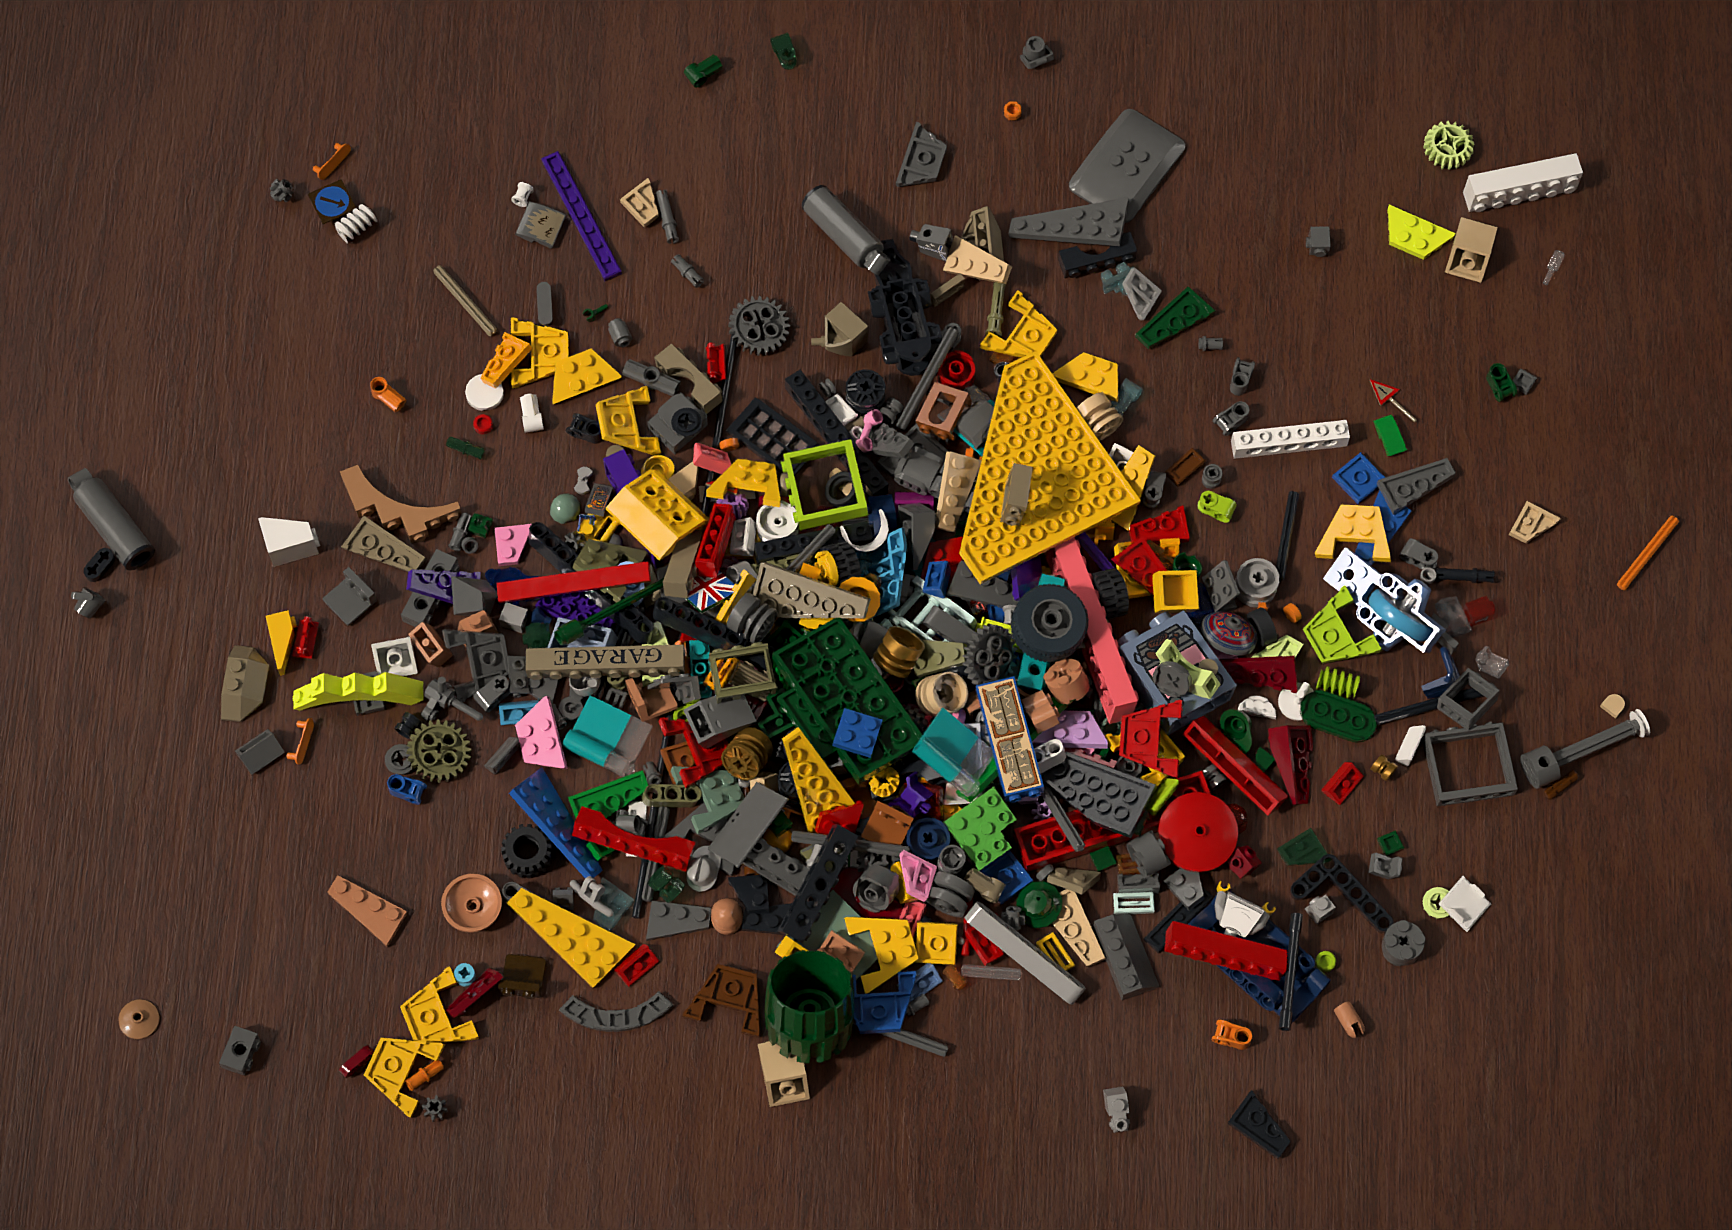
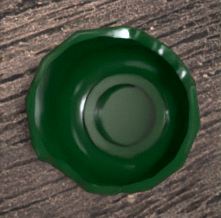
[1173,552,1202,579]

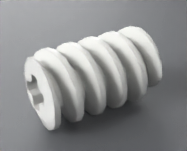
[335,204,378,243]

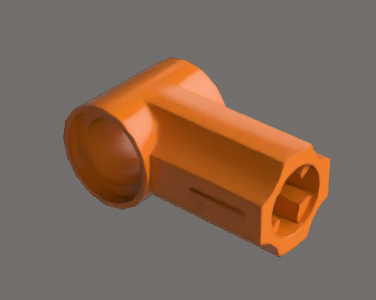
[370,377,406,413]

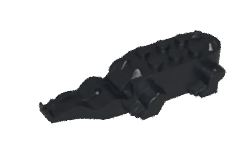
[868,239,942,376]

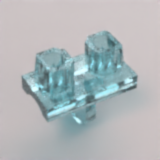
[1101,262,1134,295]

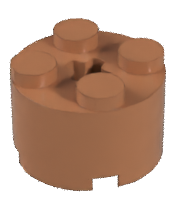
[1043,659,1090,704]

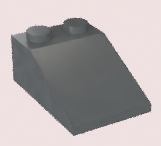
[898,503,937,570]

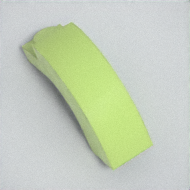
[1156,639,1221,699]

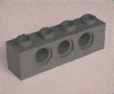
[401,549,460,627]

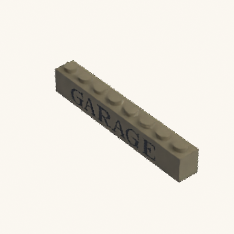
[526,645,685,680]

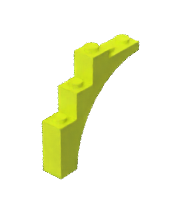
[293,672,423,711]

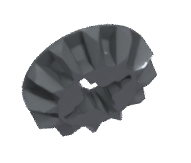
[385,744,414,775]

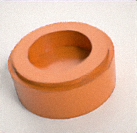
[719,438,739,452]
[1283,603,1302,623]

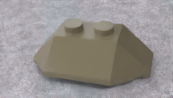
[961,206,1004,280]
[221,646,269,722]

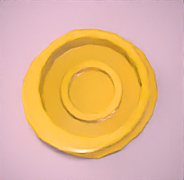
[641,455,674,479]

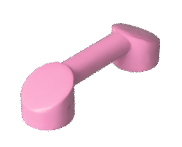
[856,409,883,453]

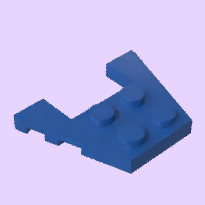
[852,971,916,1034]

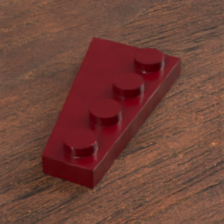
[1219,656,1298,693]

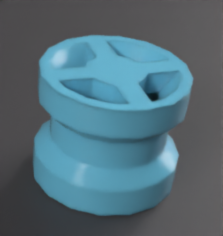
[454,963,476,987]

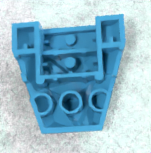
[854,528,907,620]

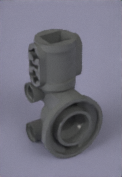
[894,446,976,526]

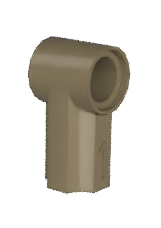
[964,868,1006,904]

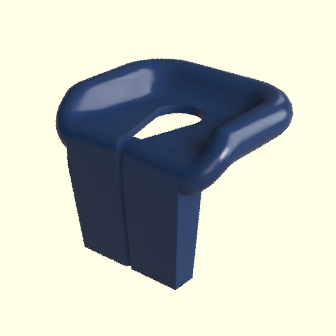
[1421,647,1460,699]

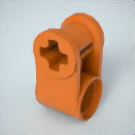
[1211,1020,1252,1050]

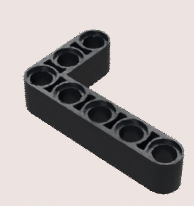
[1290,854,1393,933]

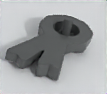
[558,687,583,721]

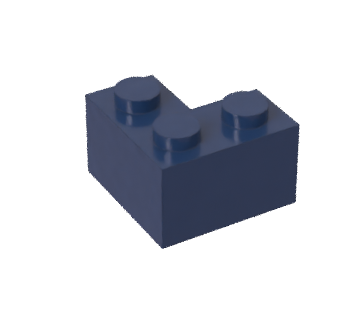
[867,494,897,545]

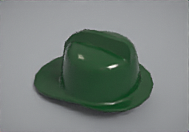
[1220,709,1252,754]

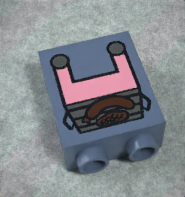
[1117,610,1237,736]

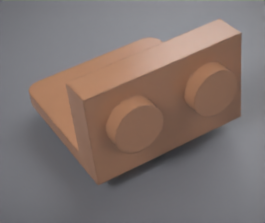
[817,930,866,973]

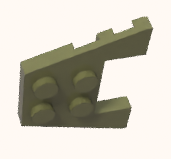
[573,539,648,603]

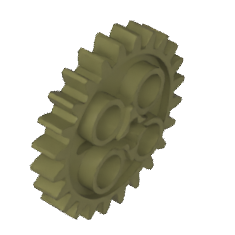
[406,719,471,783]

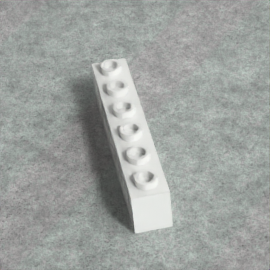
[1231,420,1350,459]

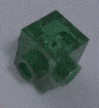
[522,623,551,649]

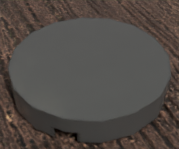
[1153,661,1192,697]

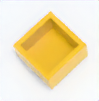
[1152,570,1199,613]

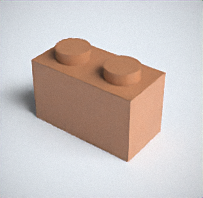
[408,622,453,668]

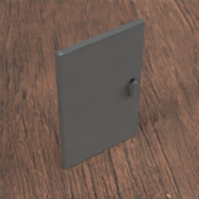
[708,782,789,868]

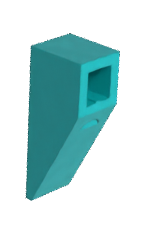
[689,640,712,698]

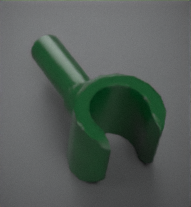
[583,304,608,322]

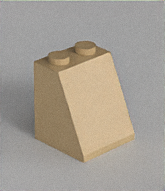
[1445,217,1498,283]
[758,1041,810,1107]

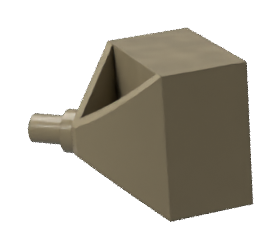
[811,302,868,357]

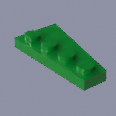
[568,770,648,819]

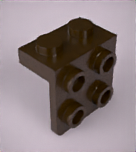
[498,954,546,999]

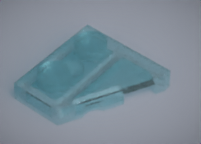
[593,877,634,932]

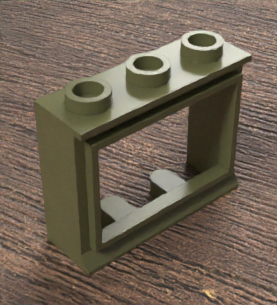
[708,642,777,704]

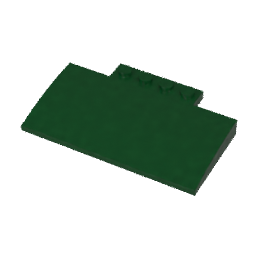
[772,618,922,785]

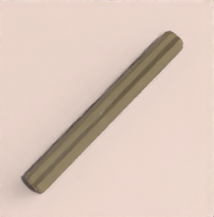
[433,265,497,336]

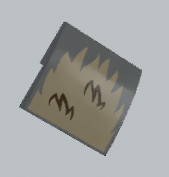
[515,202,566,249]

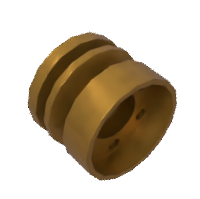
[873,626,925,678]
[721,727,773,780]

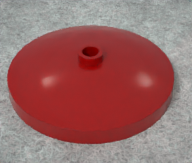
[1158,792,1238,873]

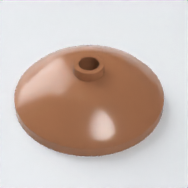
[441,874,502,933]

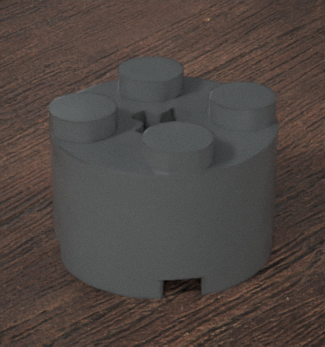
[1126,830,1171,878]
[853,864,900,912]
[1382,920,1425,966]

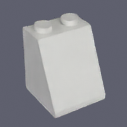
[258,517,320,567]

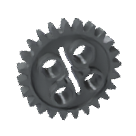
[728,296,790,356]
[962,624,1018,685]

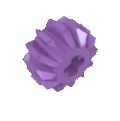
[716,491,749,520]

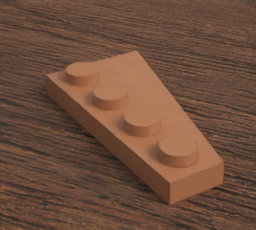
[327,875,407,947]

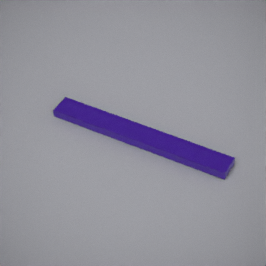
[541,151,622,281]

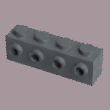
[742,838,820,900]

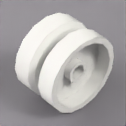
[756,501,799,542]

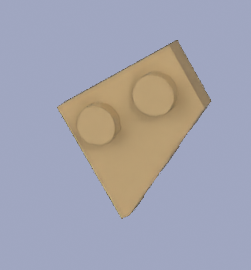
[620,178,659,228]
[1509,501,1560,543]

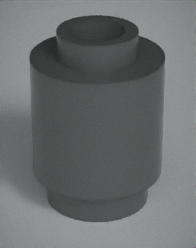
[608,318,632,348]

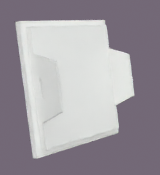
[1439,876,1491,932]

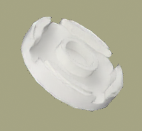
[465,374,504,411]

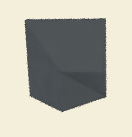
[451,576,498,616]

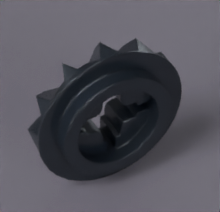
[671,408,702,438]

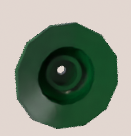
[1016,881,1062,928]

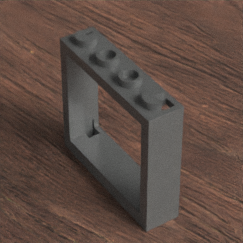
[1423,722,1518,807]

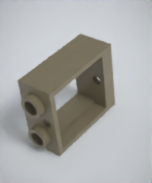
[1000,463,1033,526]

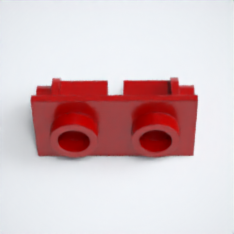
[706,343,726,384]
[292,617,319,659]

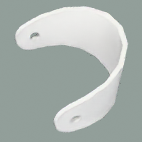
[840,509,889,552]

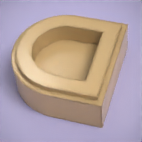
[1600,694,1625,719]

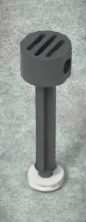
[1520,709,1650,789]

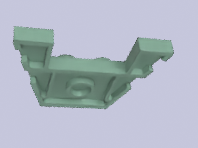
[671,766,744,834]

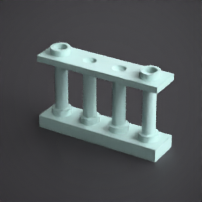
[887,576,977,642]

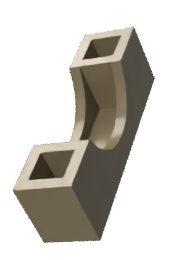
[654,344,723,414]

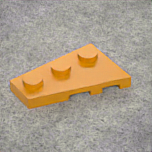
[481,332,532,389]

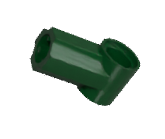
[683,54,723,88]

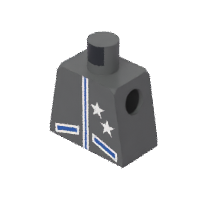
[909,224,953,262]

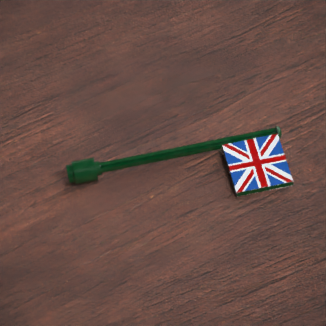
[554,571,735,645]

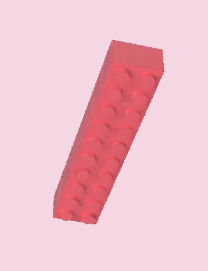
[1046,537,1139,724]

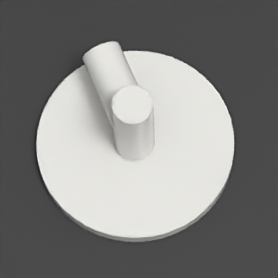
[1278,682,1313,721]

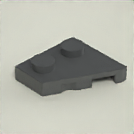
[1164,868,1205,911]

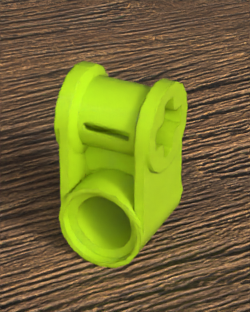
[1197,491,1237,523]

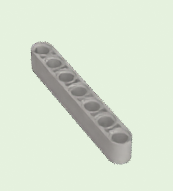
[964,902,1086,1005]

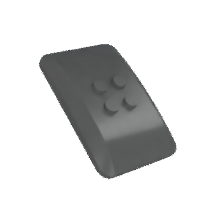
[1069,109,1185,223]

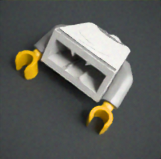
[1215,881,1276,937]

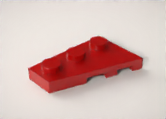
[1129,505,1190,545]

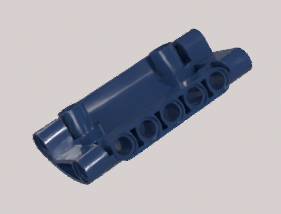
[1188,886,1331,1024]

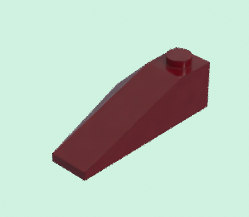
[1268,725,1313,805]

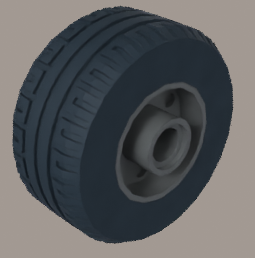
[1011,584,1088,662]

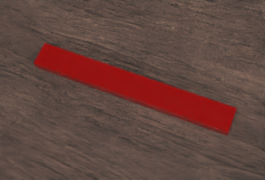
[497,561,651,603]

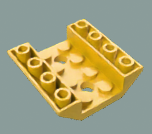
[606,469,709,561]

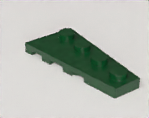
[1135,287,1215,349]

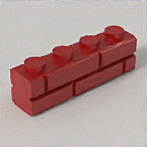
[695,503,736,578]

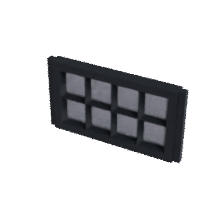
[726,397,820,476]

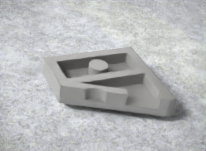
[1122,268,1161,320]

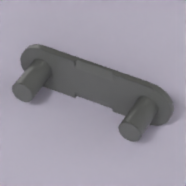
[537,282,552,326]

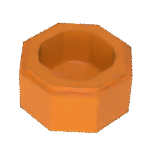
[1004,102,1021,120]

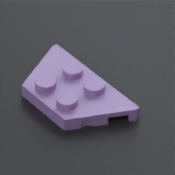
[1032,710,1108,749]

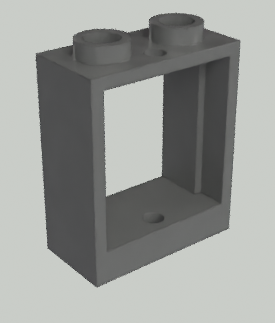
[1437,668,1499,730]

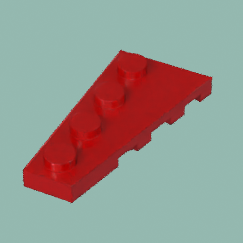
[1111,536,1167,597]

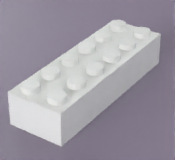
[1463,153,1583,212]

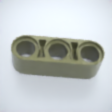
[642,784,702,808]

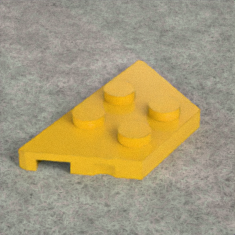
[552,349,621,404]
[1052,352,1119,402]

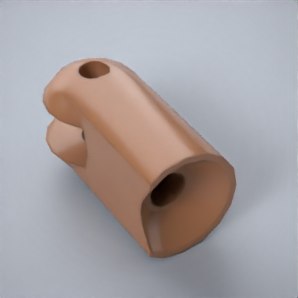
[1334,1001,1365,1038]

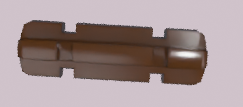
[1544,770,1578,800]

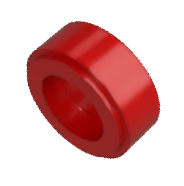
[473,414,493,434]

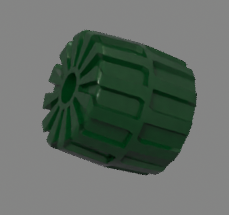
[765,950,855,1063]

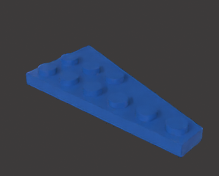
[509,767,603,879]

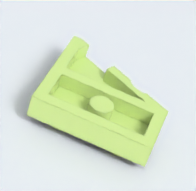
[1251,635,1303,658]

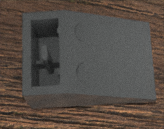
[683,695,757,749]

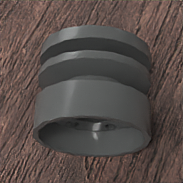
[727,592,778,643]

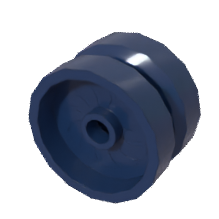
[906,817,950,865]

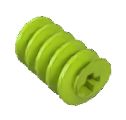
[1316,666,1360,698]

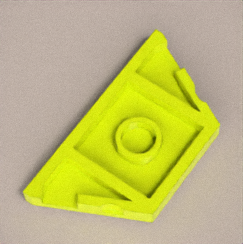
[1387,205,1455,260]

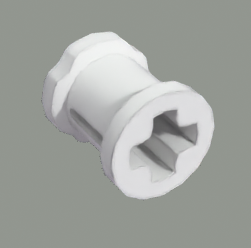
[511,182,534,207]

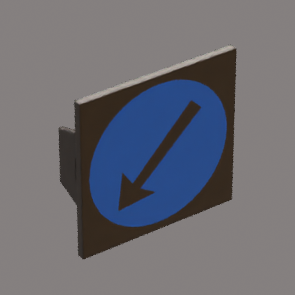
[307,179,357,225]

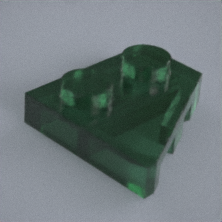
[1277,828,1331,866]

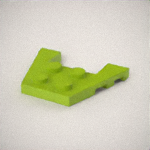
[1303,585,1383,664]

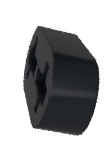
[83,548,115,582]

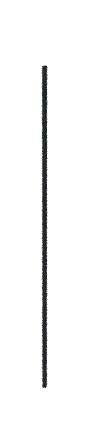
[632,334,738,919]

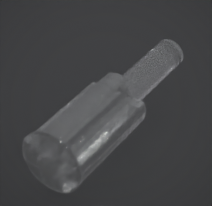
[1543,250,1565,285]

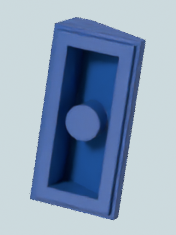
[922,561,951,598]

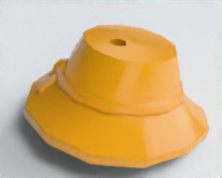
[839,577,880,622]

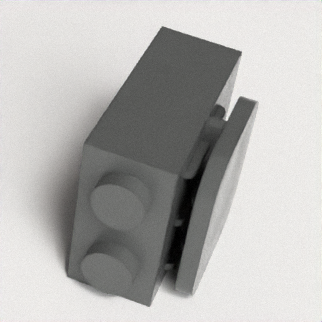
[647,393,708,455]

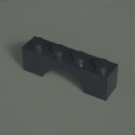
[1058,232,1137,278]
[869,759,948,803]

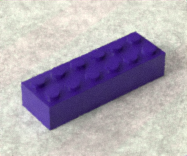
[603,449,675,569]

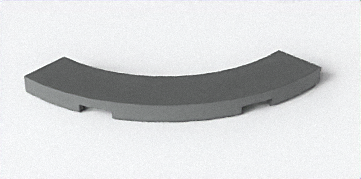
[559,991,674,1032]

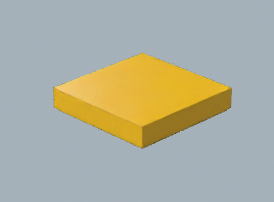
[915,922,958,965]

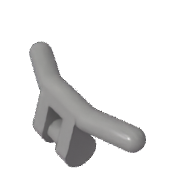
[570,876,614,917]

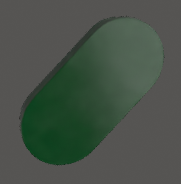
[1300,690,1377,743]

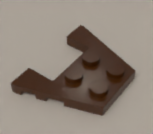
[683,964,760,1038]

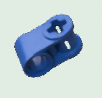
[387,774,427,805]

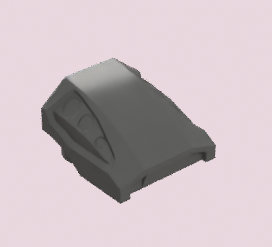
[954,400,994,450]

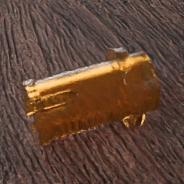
[943,964,968,990]

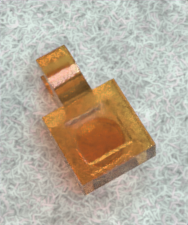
[1147,540,1174,571]

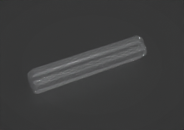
[961,964,1021,980]

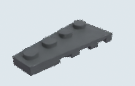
[1377,458,1455,515]

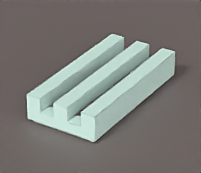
[1113,892,1155,914]

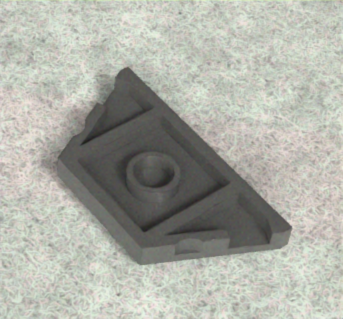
[896,122,947,187]

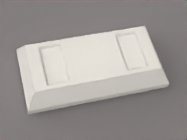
[825,394,858,426]

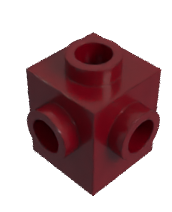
[1226,845,1262,879]

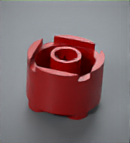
[937,350,975,392]

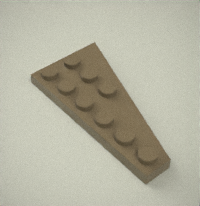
[753,562,870,618]

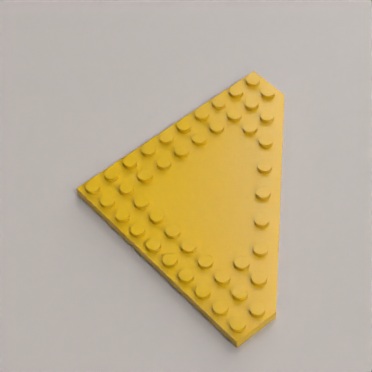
[959,351,1141,585]

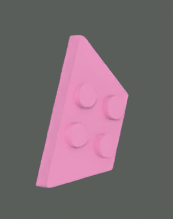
[515,696,568,769]

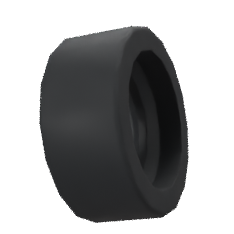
[825,471,863,508]
[1247,607,1277,647]

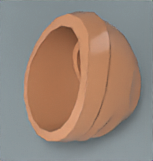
[711,898,743,935]

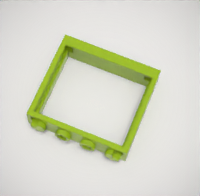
[781,439,868,530]

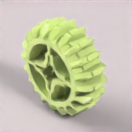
[1423,120,1474,170]

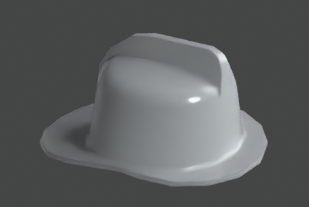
[687,846,721,892]

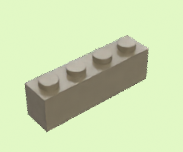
[663,530,704,598]

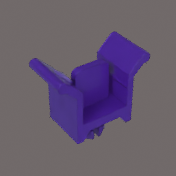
[888,771,934,818]

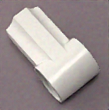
[520,393,544,433]

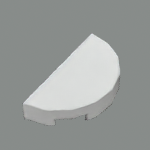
[1238,696,1276,719]

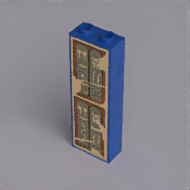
[976,676,1044,803]

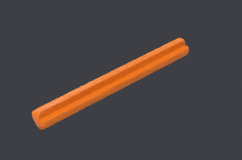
[1617,515,1679,590]

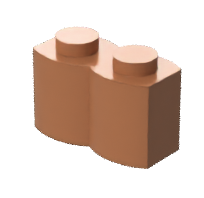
[1021,690,1060,734]

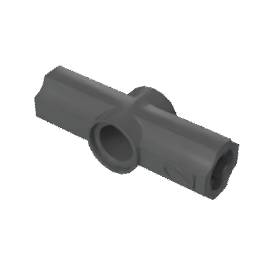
[622,359,681,396]

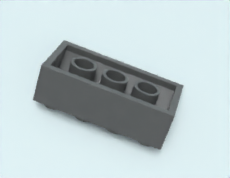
[1093,913,1160,1001]

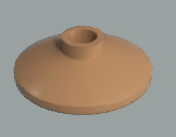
[119,999,160,1039]

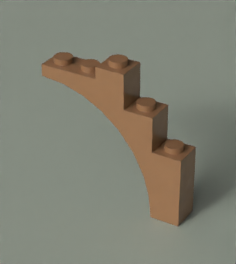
[340,465,462,543]

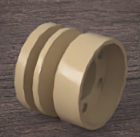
[1076,392,1123,441]
[915,672,968,717]

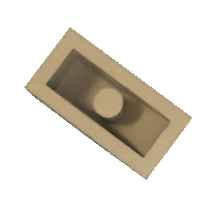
[668,462,699,501]

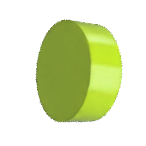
[1315,951,1336,972]

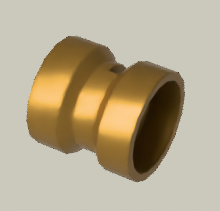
[1370,754,1398,781]

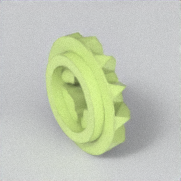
[1422,887,1449,919]

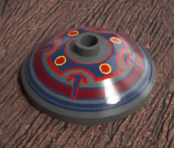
[1201,611,1258,655]

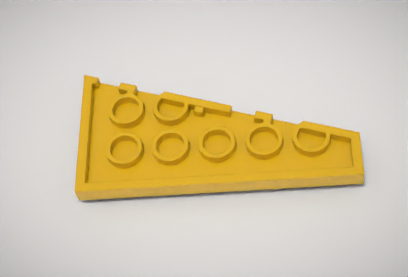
[782,727,862,835]
[507,888,635,988]

